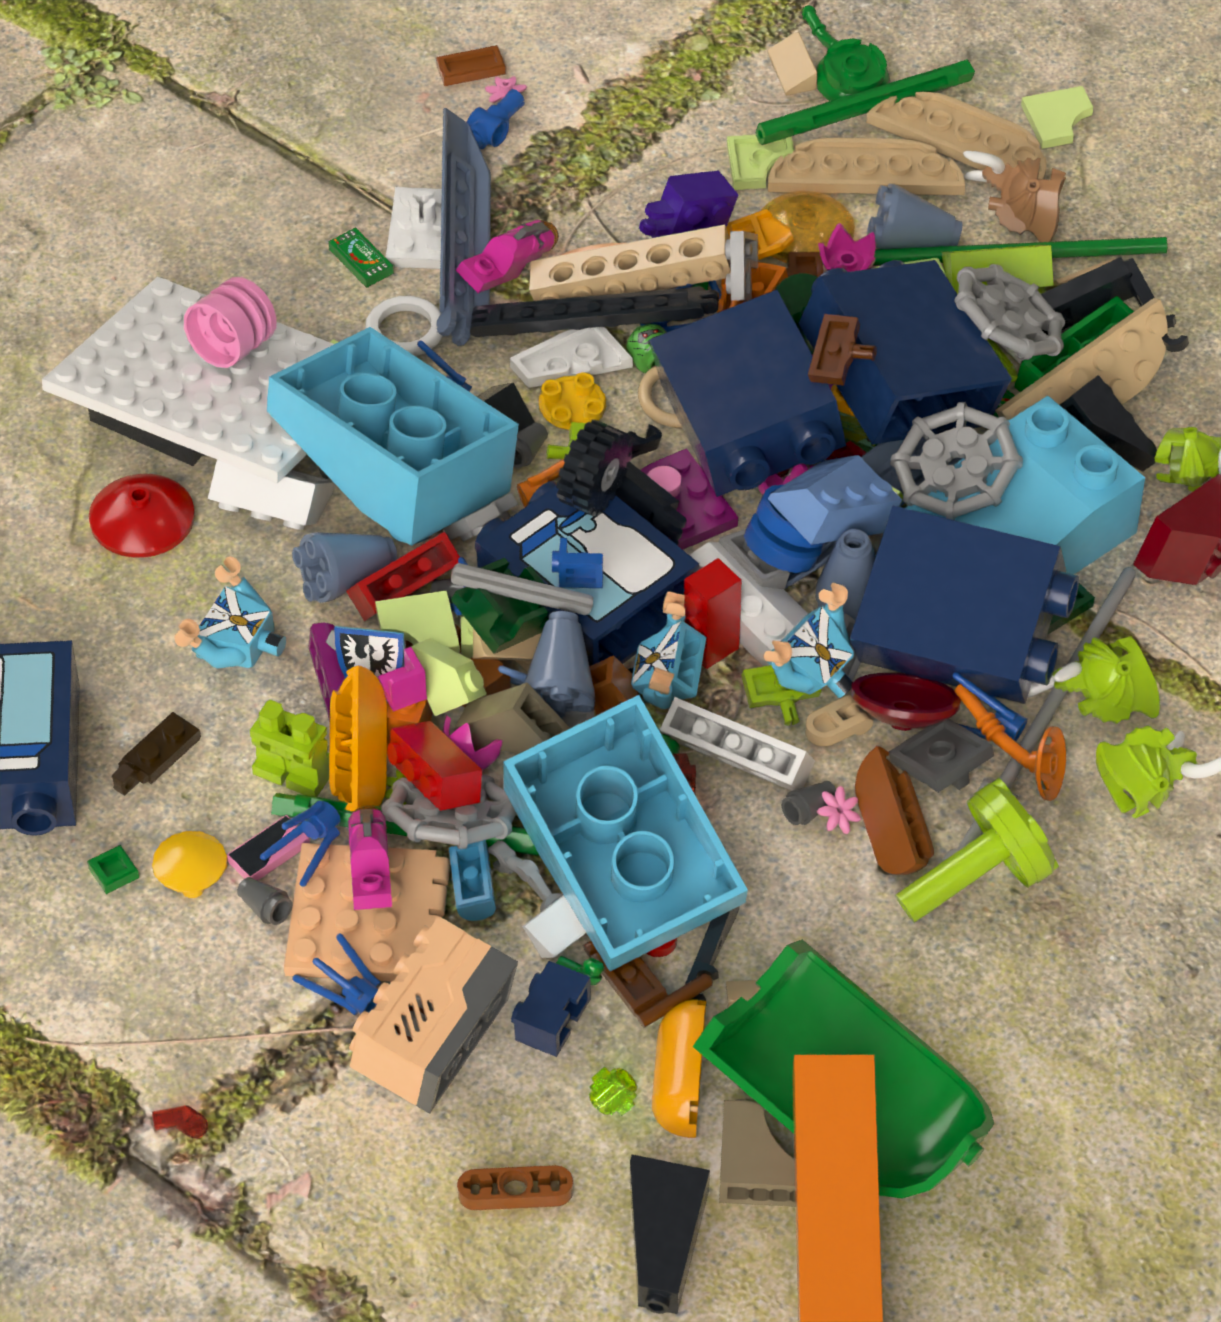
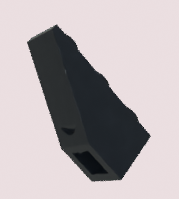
[1060,375,1157,472]

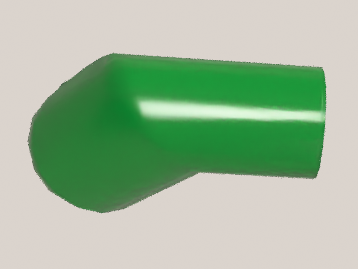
[556,956,604,985]

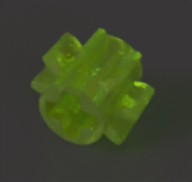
[589,1067,637,1116]

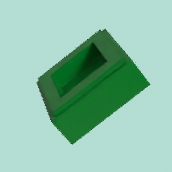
[87,845,139,894]

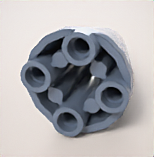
[867,183,963,249]
[815,529,876,620]
[292,532,397,603]
[524,611,595,718]

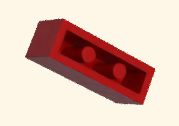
[346,531,460,622]
[684,558,742,670]
[387,721,482,811]

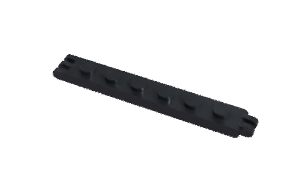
[470,287,719,337]

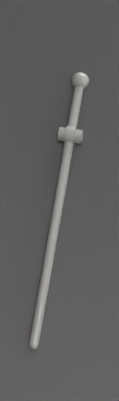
[942,567,1136,862]

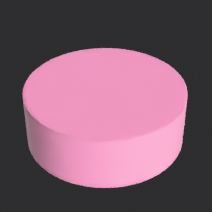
[647,466,681,497]

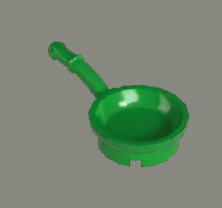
[802,5,890,101]

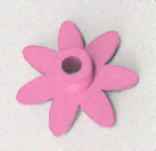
[485,77,527,103]
[817,786,861,834]

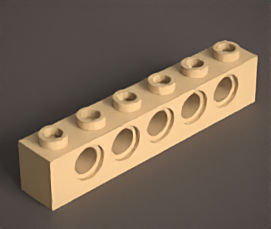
[529,225,731,301]

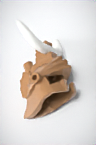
[963,151,1066,242]

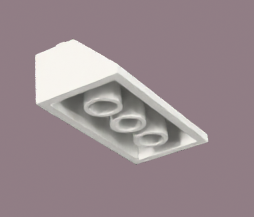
[690,542,808,666]

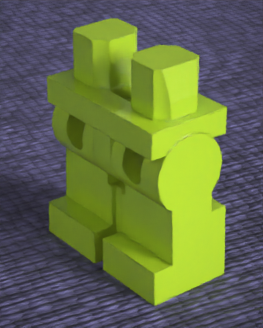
[250,699,329,797]

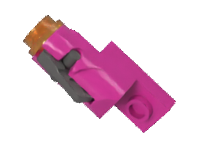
[456,219,559,293]
[348,805,392,910]

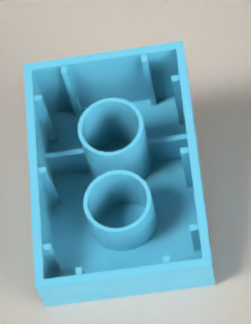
[267,327,519,546]
[905,396,1145,575]
[503,695,748,971]

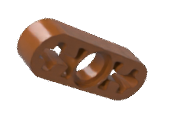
[457,1165,573,1210]

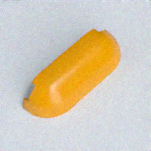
[329,665,387,812]
[652,1000,706,1138]

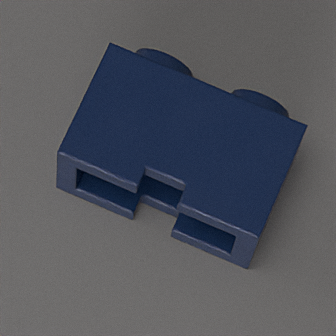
[511,961,591,1057]

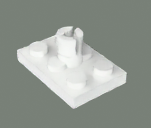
[386,187,442,269]

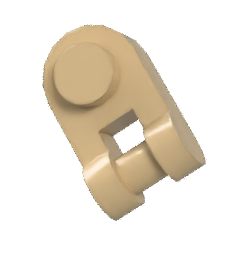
[805,695,873,747]

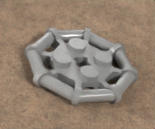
[955,264,1065,360]
[890,402,1023,520]
[381,775,517,849]

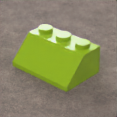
[942,245,1054,294]

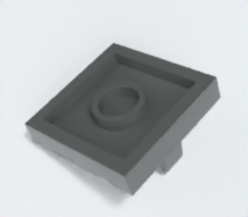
[889,719,994,793]

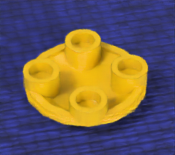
[538,372,607,430]
[152,831,228,898]

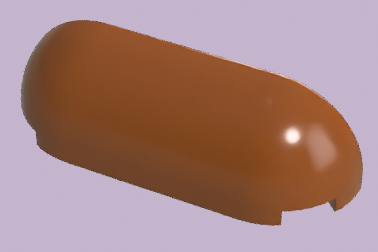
[855,746,934,875]

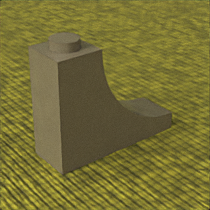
[454,683,570,754]
[719,1099,796,1207]

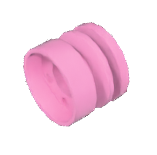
[184,277,276,368]

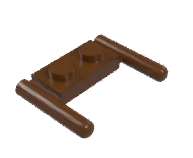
[583,940,713,1028]

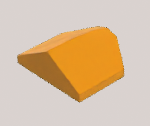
[726,209,794,260]

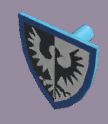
[334,626,405,678]

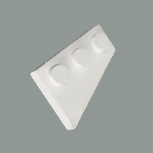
[510,327,633,388]

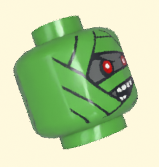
[626,324,667,373]

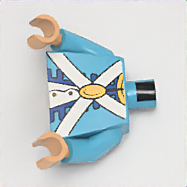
[174,556,286,669]
[764,583,854,698]
[628,592,706,709]

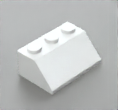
[208,460,336,530]

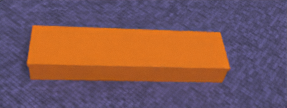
[793,1055,883,1322]

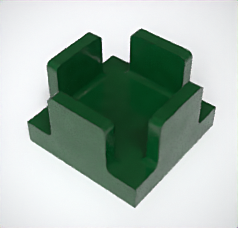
[451,558,549,654]

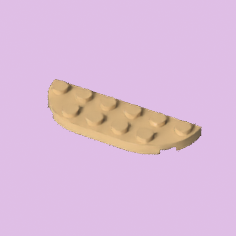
[866,92,1046,179]
[768,138,965,195]
[995,298,1168,420]

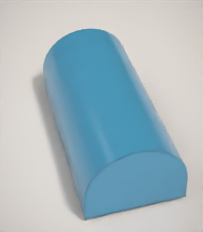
[449,840,496,921]

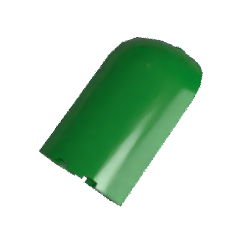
[692,939,994,1199]

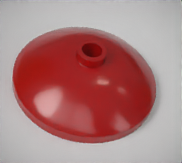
[89,473,195,558]

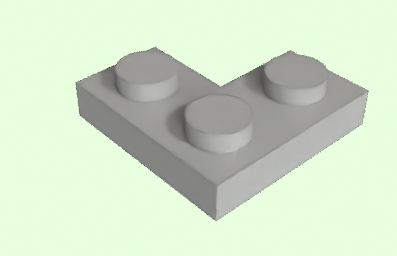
[725,231,758,301]
[443,492,518,542]

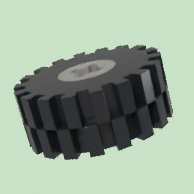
[556,420,633,516]

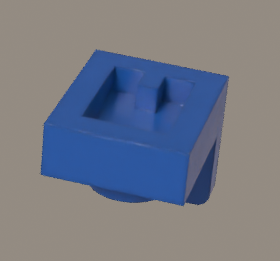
[552,538,603,588]

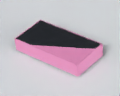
[227,815,310,880]

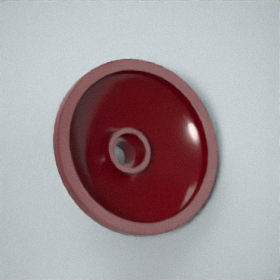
[851,673,961,731]

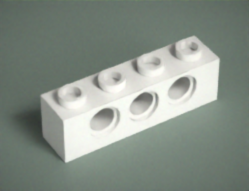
[660,697,815,791]

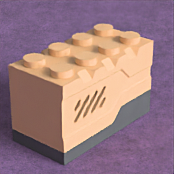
[349,916,518,1114]

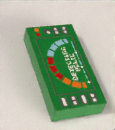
[328,227,394,288]

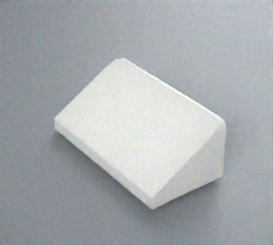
[522,895,586,958]

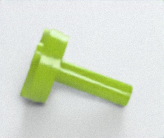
[895,778,1059,923]

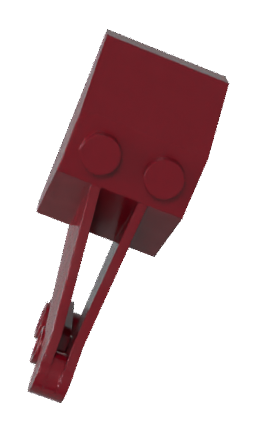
[1133,474,1221,585]

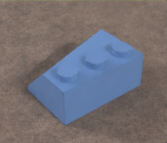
[768,455,902,545]

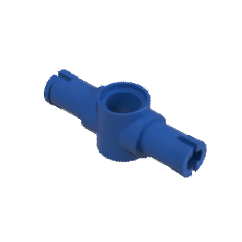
[467,89,525,149]

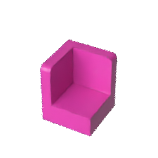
[378,647,427,711]

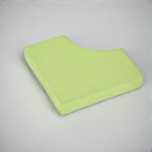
[1021,86,1093,149]
[726,135,794,190]
[375,590,460,654]

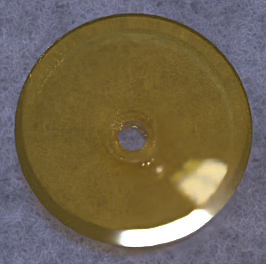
[761,191,855,263]

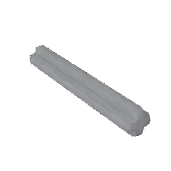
[451,563,593,615]

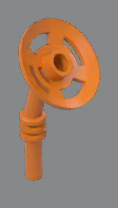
[954,684,1066,801]

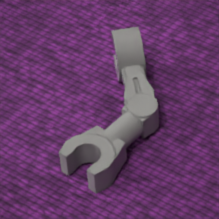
[488,840,563,912]

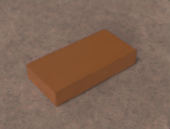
[436,45,506,86]

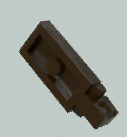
[112,712,201,796]

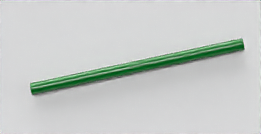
[873,237,1168,266]

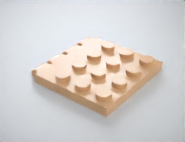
[284,843,450,982]

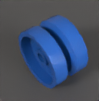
[744,484,827,573]

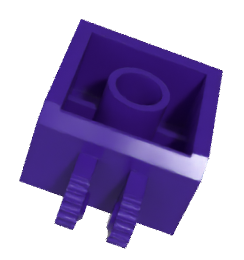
[639,170,739,238]

